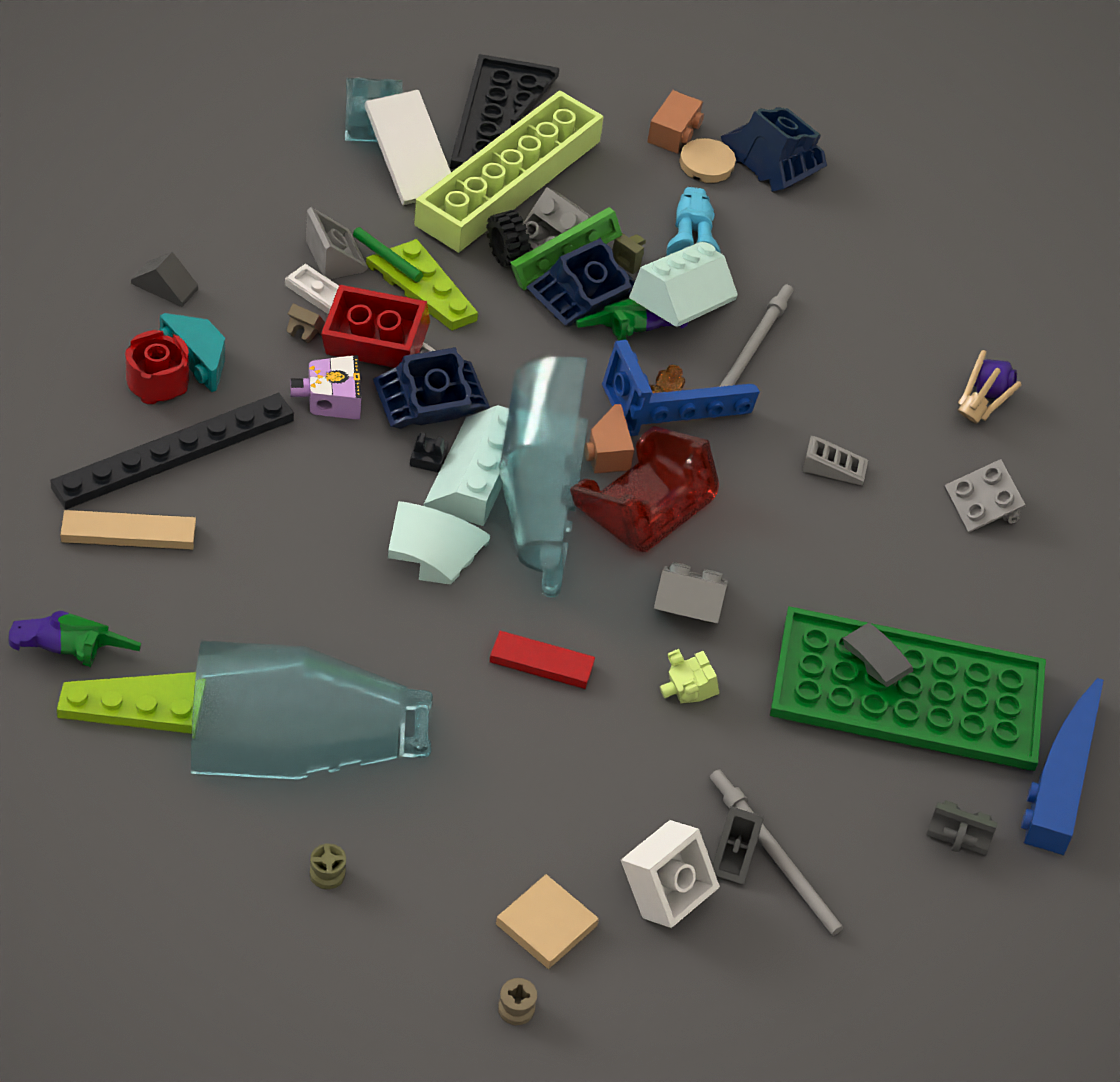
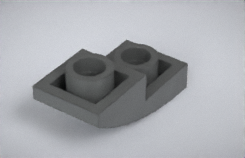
[843,622,913,687]

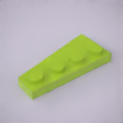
[366,239,478,330]
[57,671,207,734]

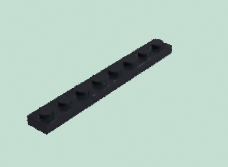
[50,392,294,510]

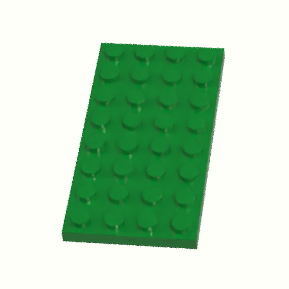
[770,606,1046,771]

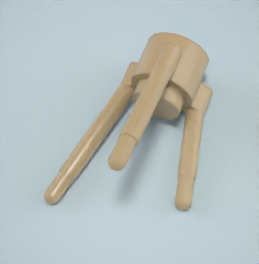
[957,350,1021,424]

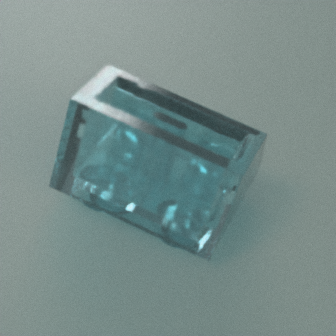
[345,77,403,142]

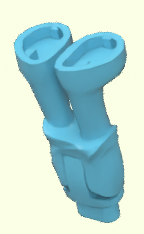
[666,187,721,256]

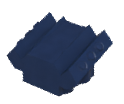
[721,107,827,192]
[526,238,635,326]
[373,347,490,429]

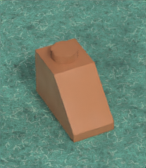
[584,404,634,474]

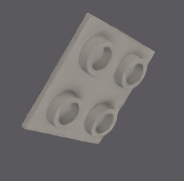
[945,459,1026,533]

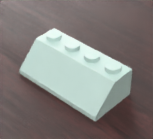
[629,242,738,327]
[424,405,527,526]

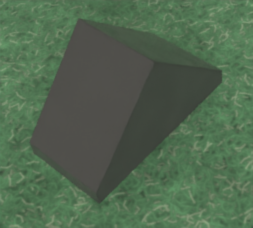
[131,252,198,307]
[712,806,764,885]

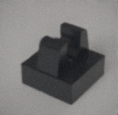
[410,433,448,473]

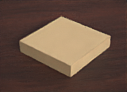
[496,874,599,970]

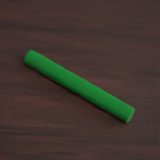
[353,227,423,283]

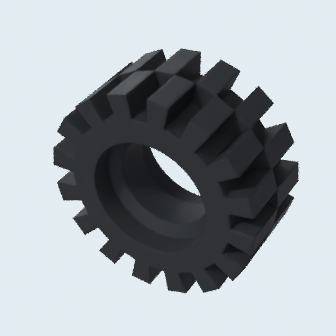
[486,210,531,267]

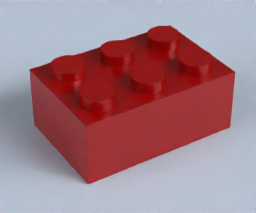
[321,284,430,368]

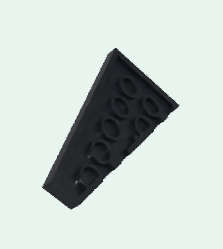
[450,54,560,169]

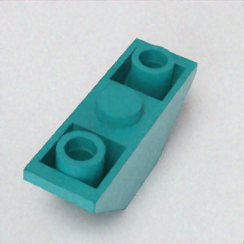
[159,313,225,392]

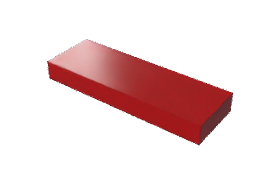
[489,630,595,689]

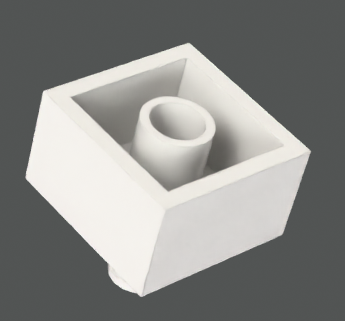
[621,820,720,928]

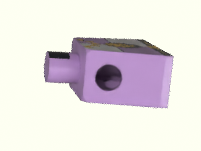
[290,355,361,419]

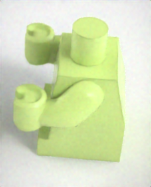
[660,649,719,703]

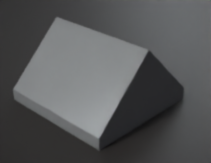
[306,207,368,279]

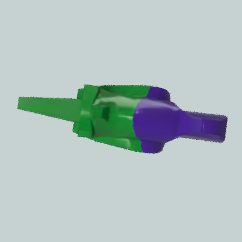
[576,299,689,341]
[8,610,141,667]

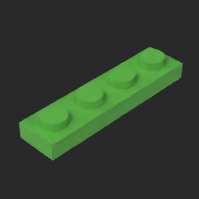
[510,207,622,290]

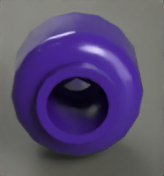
[974,359,1017,399]

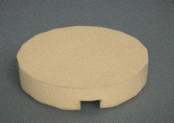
[679,138,736,183]

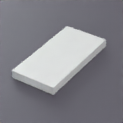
[364,90,451,206]

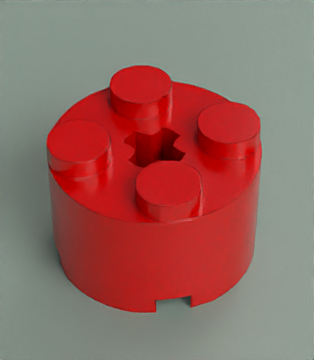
[125,330,189,405]

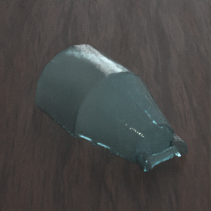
[499,357,588,597]
[191,640,433,780]

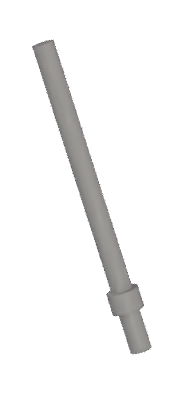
[719,284,794,387]
[710,769,843,936]

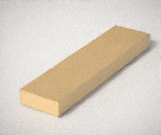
[60,510,196,550]

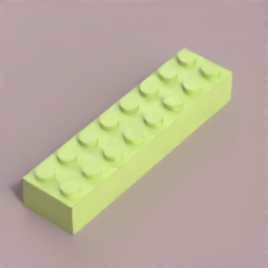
[414,90,604,253]

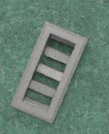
[802,436,868,486]

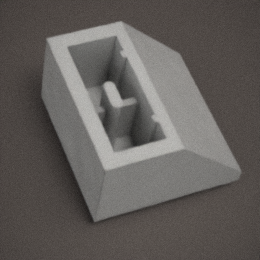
[523,187,592,249]
[654,562,728,624]

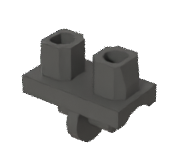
[926,800,997,855]

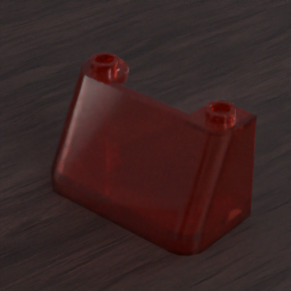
[570,426,719,552]

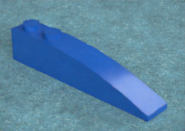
[1021,678,1104,855]

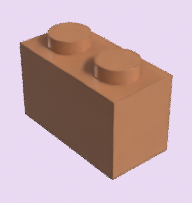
[647,90,704,154]

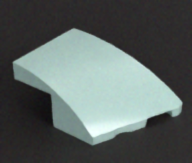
[388,501,490,585]

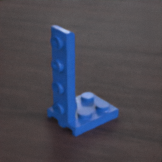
[602,340,760,436]

